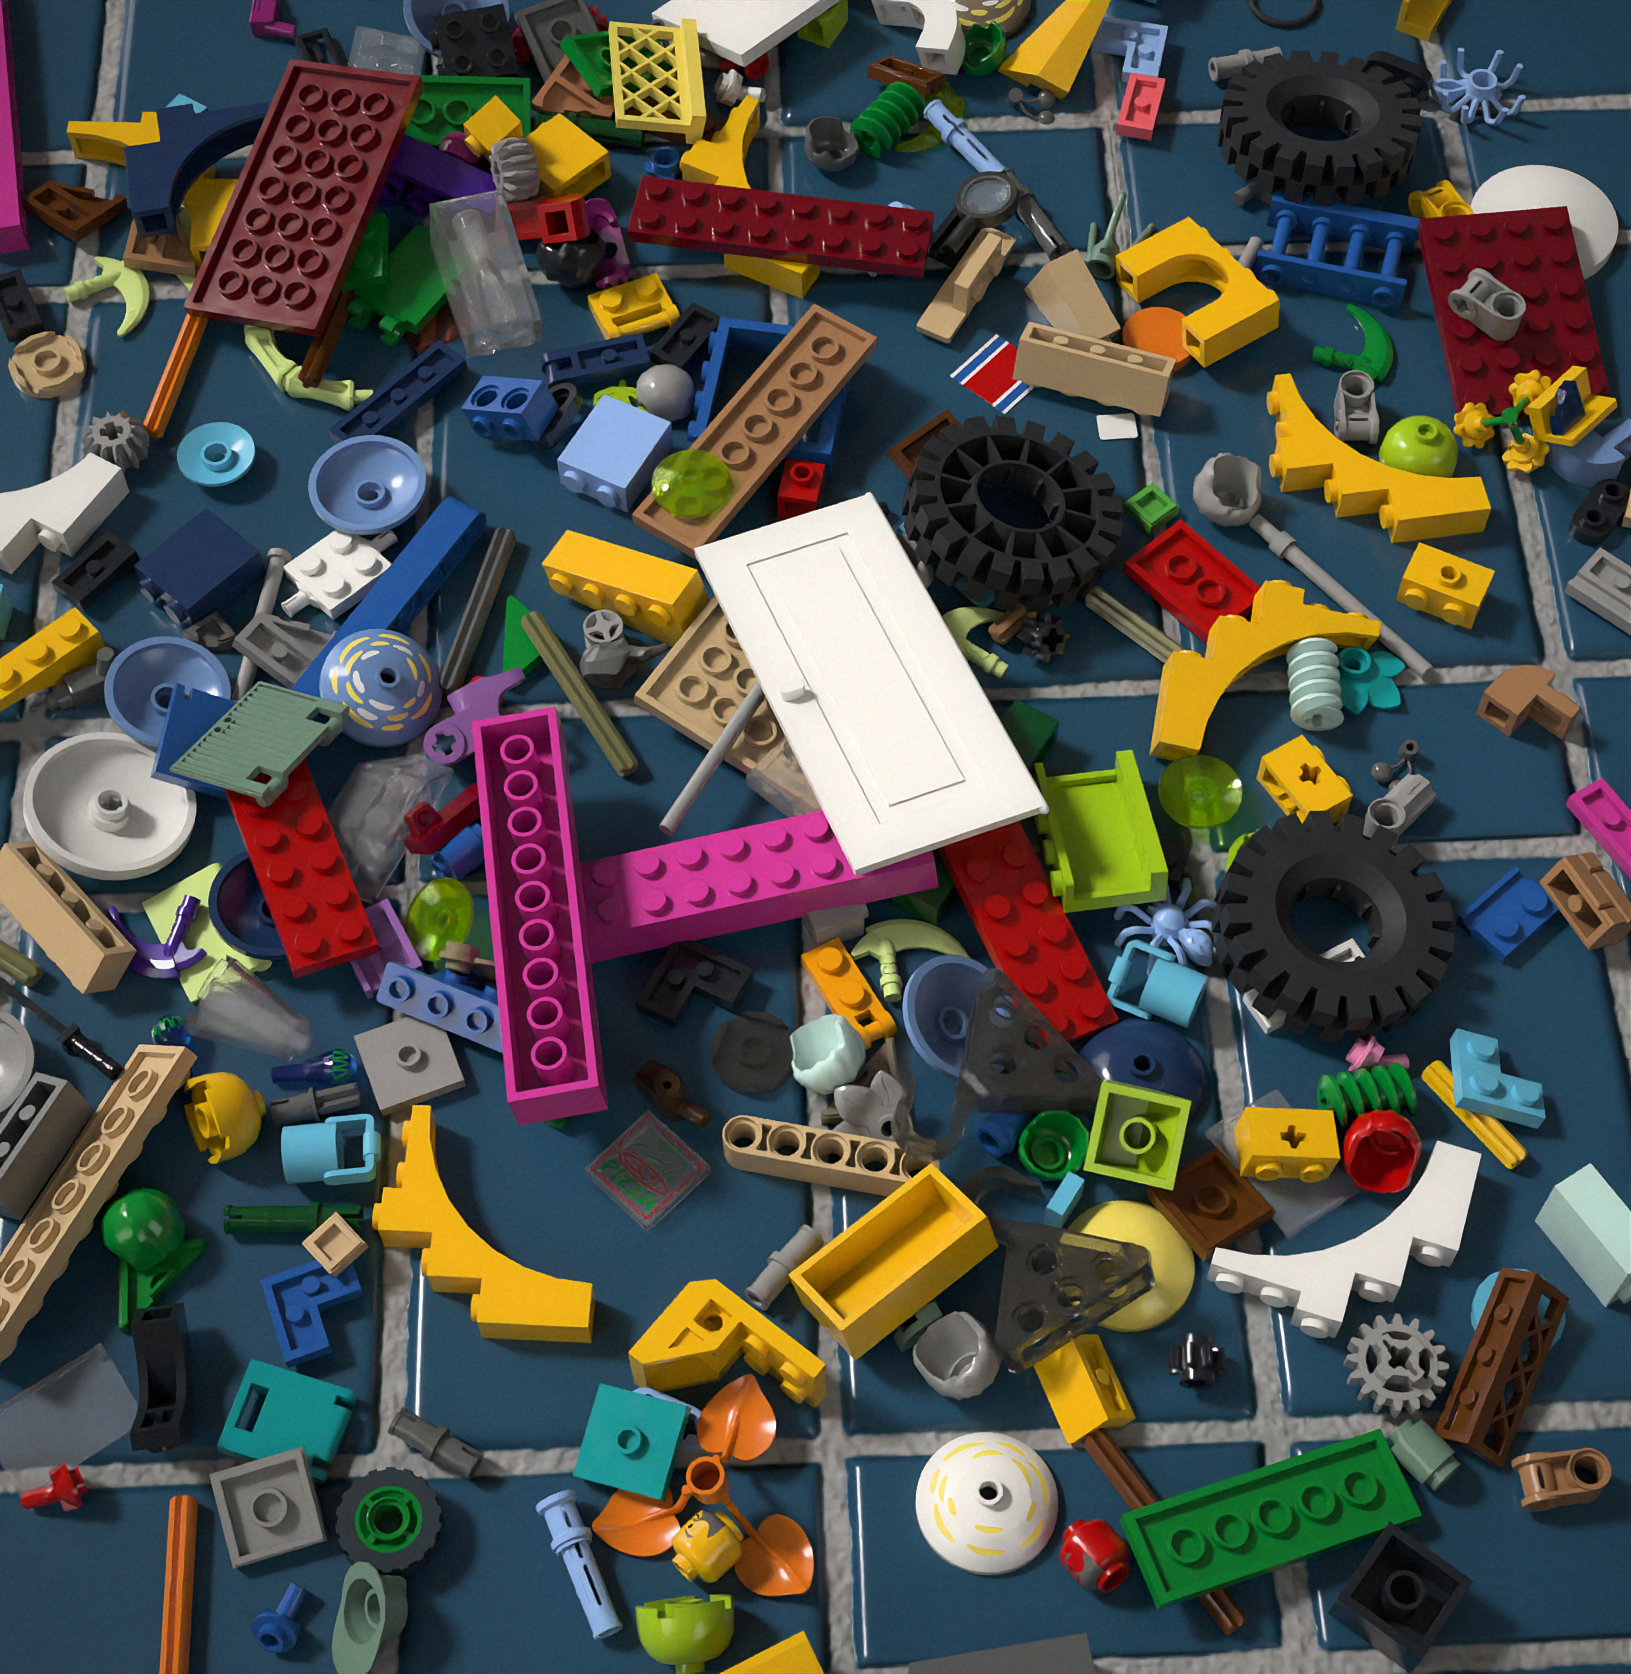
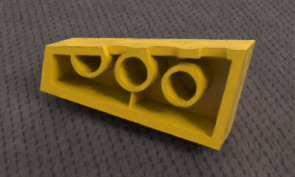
[542,530,710,647]

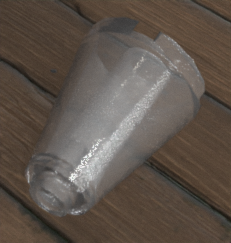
[185,955,314,1061]

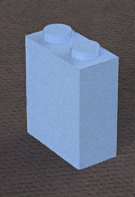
[557,394,673,512]

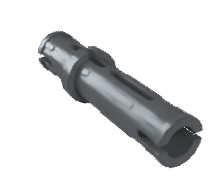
[996,168,1070,261]

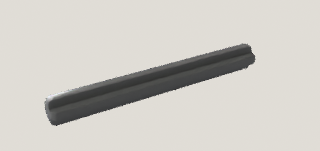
[439,527,516,695]

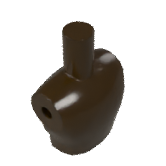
[635,1061,711,1129]

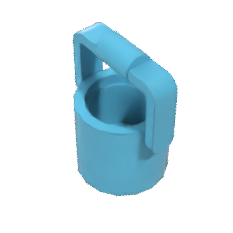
[1107,939,1209,1028]
[281,1114,381,1185]

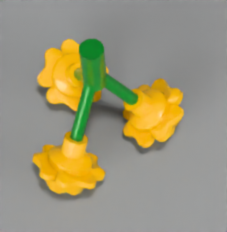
[1453,370,1552,473]

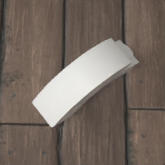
[871,0,965,75]

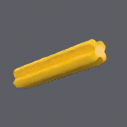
[1421,1060,1528,1169]

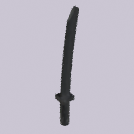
[0,977,122,1080]

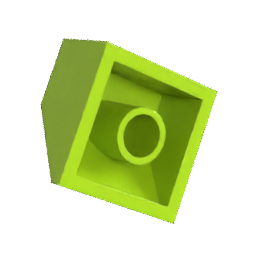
[1084,1079,1192,1191]

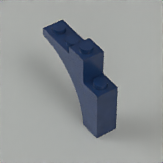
[123,102,269,239]

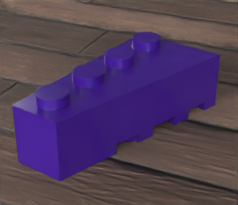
[378,134,505,237]

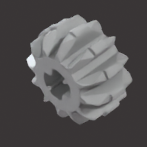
[489,137,540,202]
[81,410,150,475]

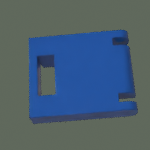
[150,683,237,801]

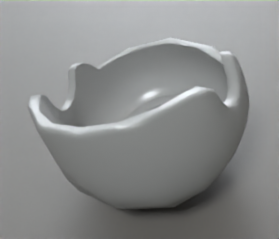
[636,364,695,422]

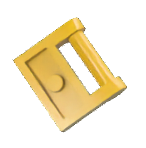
[587,273,680,340]

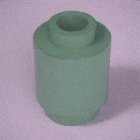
[1389,1419,1461,1491]

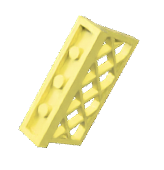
[608,18,706,144]

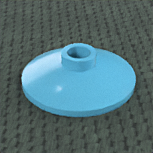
[177,422,256,487]

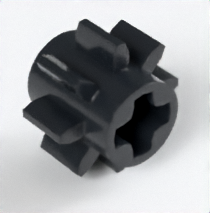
[1016,610,1070,663]
[1168,1333,1226,1390]

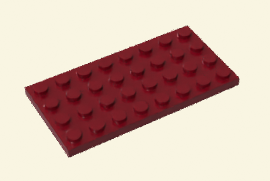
[183,59,425,338]

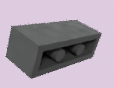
[0,1072,95,1221]

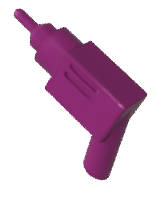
[249,0,297,40]

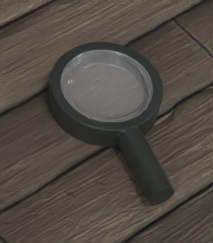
[943,171,1019,256]

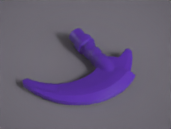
[107,895,207,980]

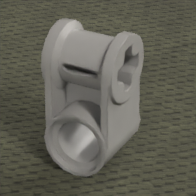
[1448,268,1526,341]
[1333,370,1379,444]

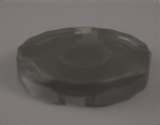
[710,1011,794,1096]

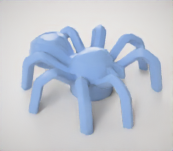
[1431,48,1526,126]
[1114,878,1221,976]

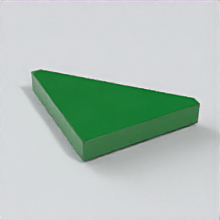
[503,595,563,676]
[119,1238,206,1333]

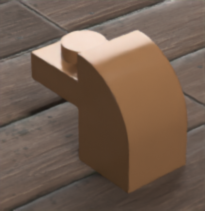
[1476,665,1581,739]

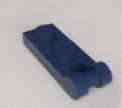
[539,333,651,389]

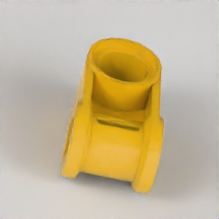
[1408,180,1473,219]

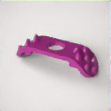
[585,197,633,290]

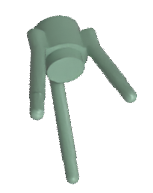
[1084,191,1155,280]

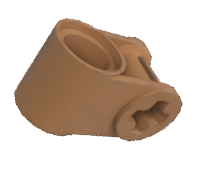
[1511,1448,1611,1512]

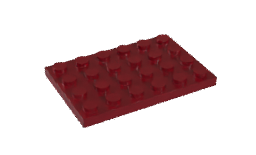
[1417,206,1611,419]

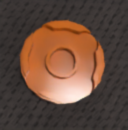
[1122,307,1193,371]

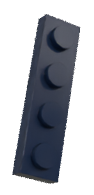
[329,340,467,444]

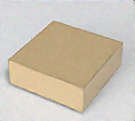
[302,1212,368,1279]

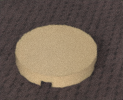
[8,331,87,398]

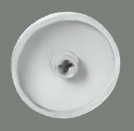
[1471,165,1618,280]
[23,732,196,880]

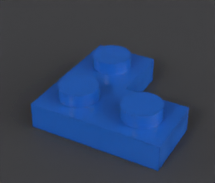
[260,1260,364,1368]

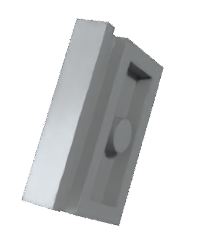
[1564,547,1631,635]

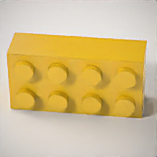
[788,1163,999,1361]

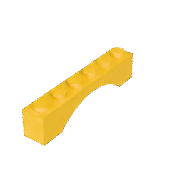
[0,607,105,712]

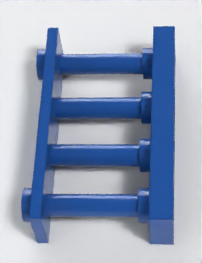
[1254,190,1420,310]

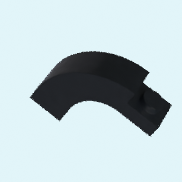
[129,1302,194,1453]

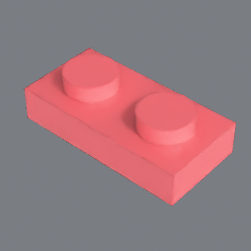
[1116,73,1166,141]

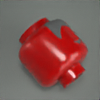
[1059,1519,1131,1593]

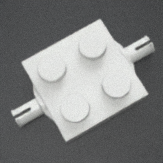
[281,529,398,620]

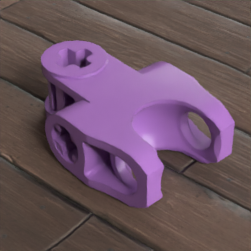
[423,667,526,766]

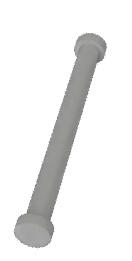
[231,548,292,702]

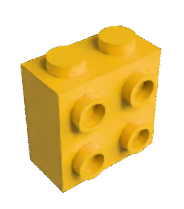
[525,113,611,198]

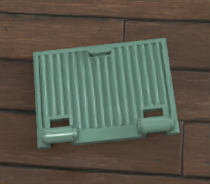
[169,681,350,807]

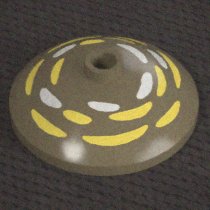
[951,0,1031,37]

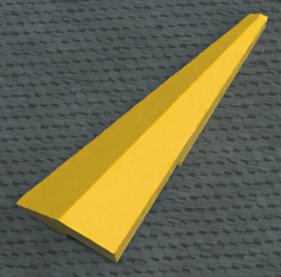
[998,0,1111,100]

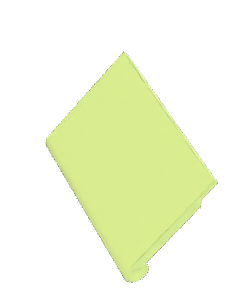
[142,863,272,1004]

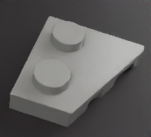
[232,612,337,689]

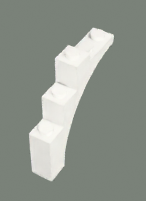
[1206,1141,1482,1338]

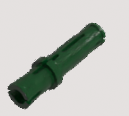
[535,110,646,149]
[223,1201,364,1235]

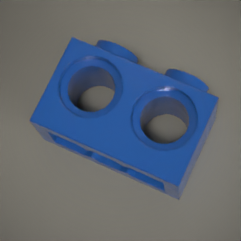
[461,375,559,441]

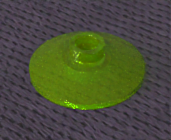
[651,450,731,518]
[1158,755,1242,829]
[405,877,474,961]

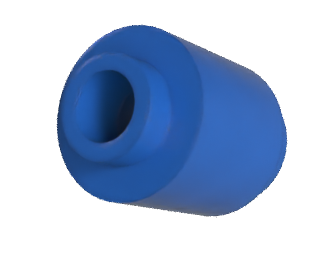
[430,822,485,883]

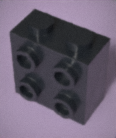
[428,4,519,78]

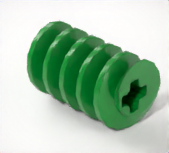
[850,82,927,159]
[1317,1062,1417,1128]

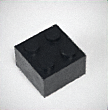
[1328,1522,1474,1674]

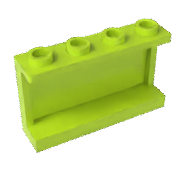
[1033,750,1168,913]

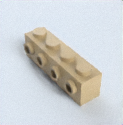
[1012,322,1177,417]
[0,841,137,994]

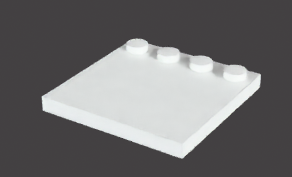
[652,0,840,67]

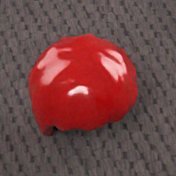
[1341,1109,1422,1195]

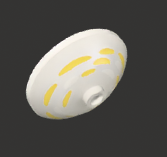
[916,1432,1058,1575]

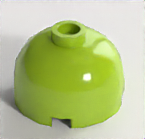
[1379,415,1458,478]
[635,1594,735,1674]

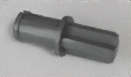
[270,1083,361,1128]

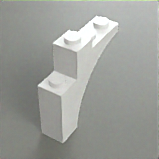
[0,452,130,574]

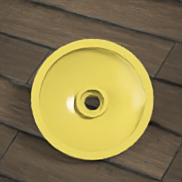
[1058,1200,1195,1332]

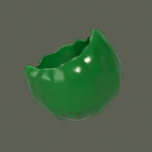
[100,1188,186,1272]

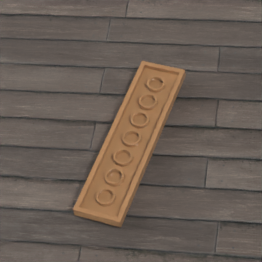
[632,304,877,561]

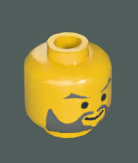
[672,1510,744,1583]

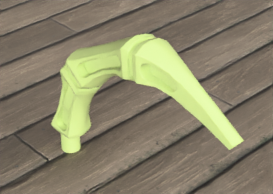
[244,325,374,412]

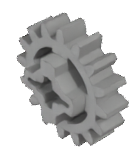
[1344,1313,1449,1418]

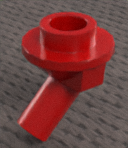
[718,52,769,81]
[21,1463,89,1512]

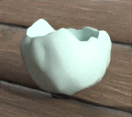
[790,1014,866,1095]

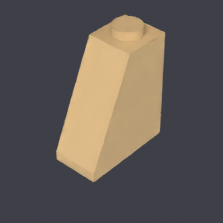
[1024,249,1121,343]

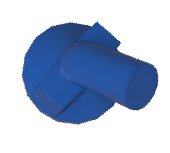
[251,1582,308,1653]

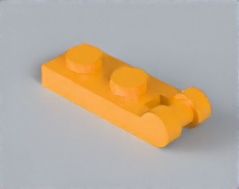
[801,937,898,1050]

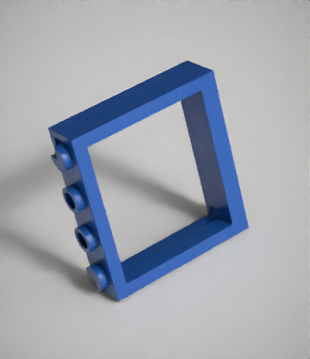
[687,317,851,478]

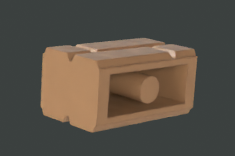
[1540,852,1631,950]

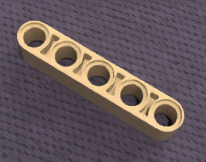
[722,1115,940,1197]

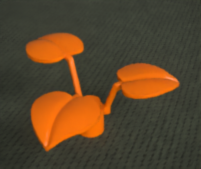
[592,1374,814,1597]

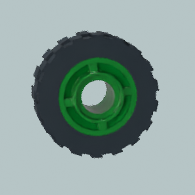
[335,1467,444,1577]

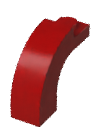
[497,194,591,244]

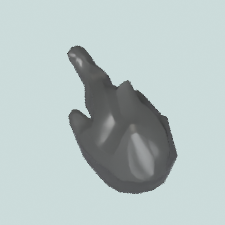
[579,637,669,689]

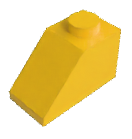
[463,95,523,163]

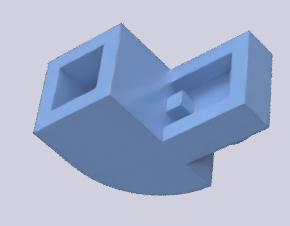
[1544,418,1631,488]

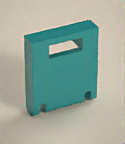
[216,1359,358,1485]

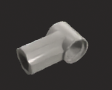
[1363,774,1437,849]

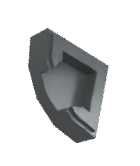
[182,611,237,652]

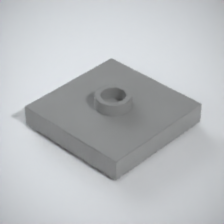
[354,1016,466,1117]
[209,1446,329,1569]

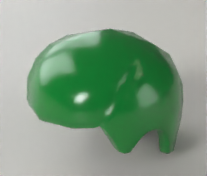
[960,20,1007,76]
[1018,1110,1090,1182]

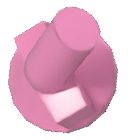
[1345,1035,1409,1074]

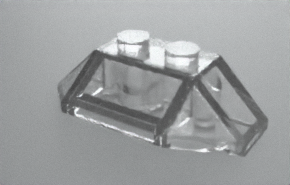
[326,754,454,905]

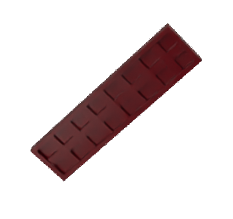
[627,175,934,278]

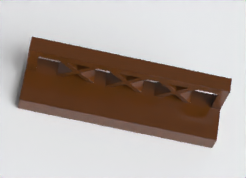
[1435,1267,1570,1468]

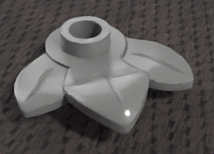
[832,1070,913,1144]

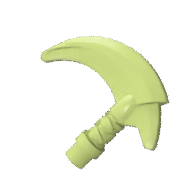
[64,257,150,337]
[942,607,1009,679]
[851,919,970,1002]

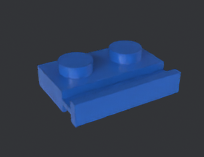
[1456,866,1560,964]

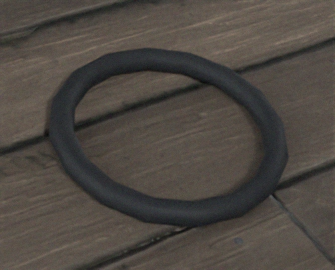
[1247,0,1320,28]

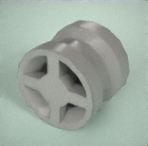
[583,609,624,649]

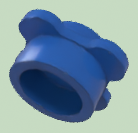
[644,146,681,179]

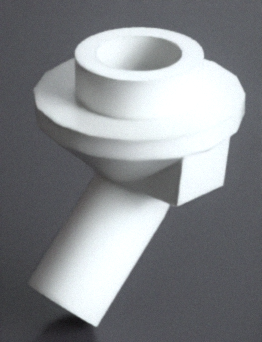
[714,69,766,107]

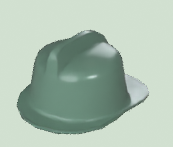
[332,1561,408,1674]

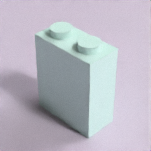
[1535,1163,1631,1307]

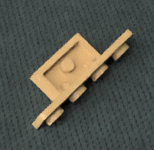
[917,228,1016,343]

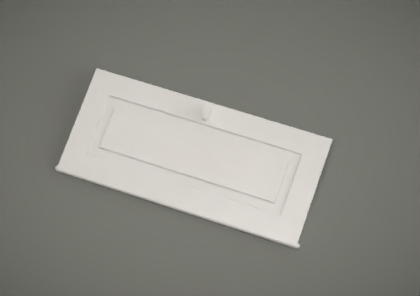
[694,492,1049,876]

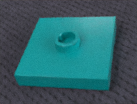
[572,1383,691,1502]

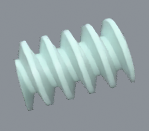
[1286,638,1344,731]

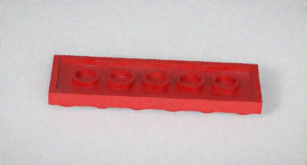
[223,759,378,978]
[937,821,1119,1056]

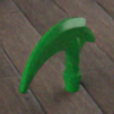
[1311,304,1393,382]

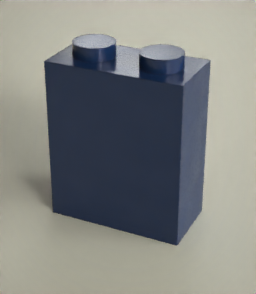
[134,508,266,627]

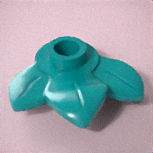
[1337,646,1406,715]

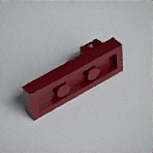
[402,781,480,855]

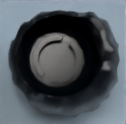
[536,228,606,289]

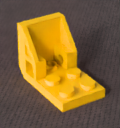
[628,1279,826,1408]

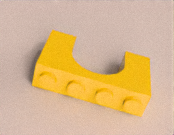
[1115,217,1280,368]

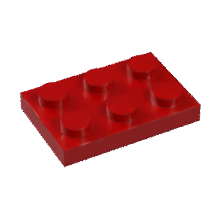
[1123,520,1260,644]

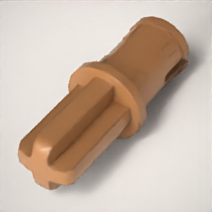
[988,598,1053,645]

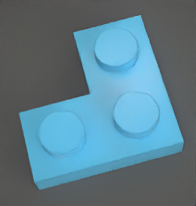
[1449,1028,1546,1129]

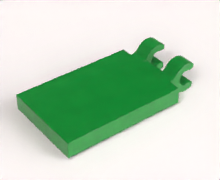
[347,224,480,347]

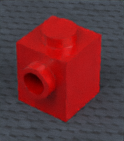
[777,459,825,520]

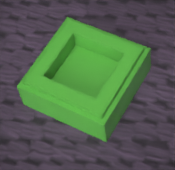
[1123,482,1179,535]

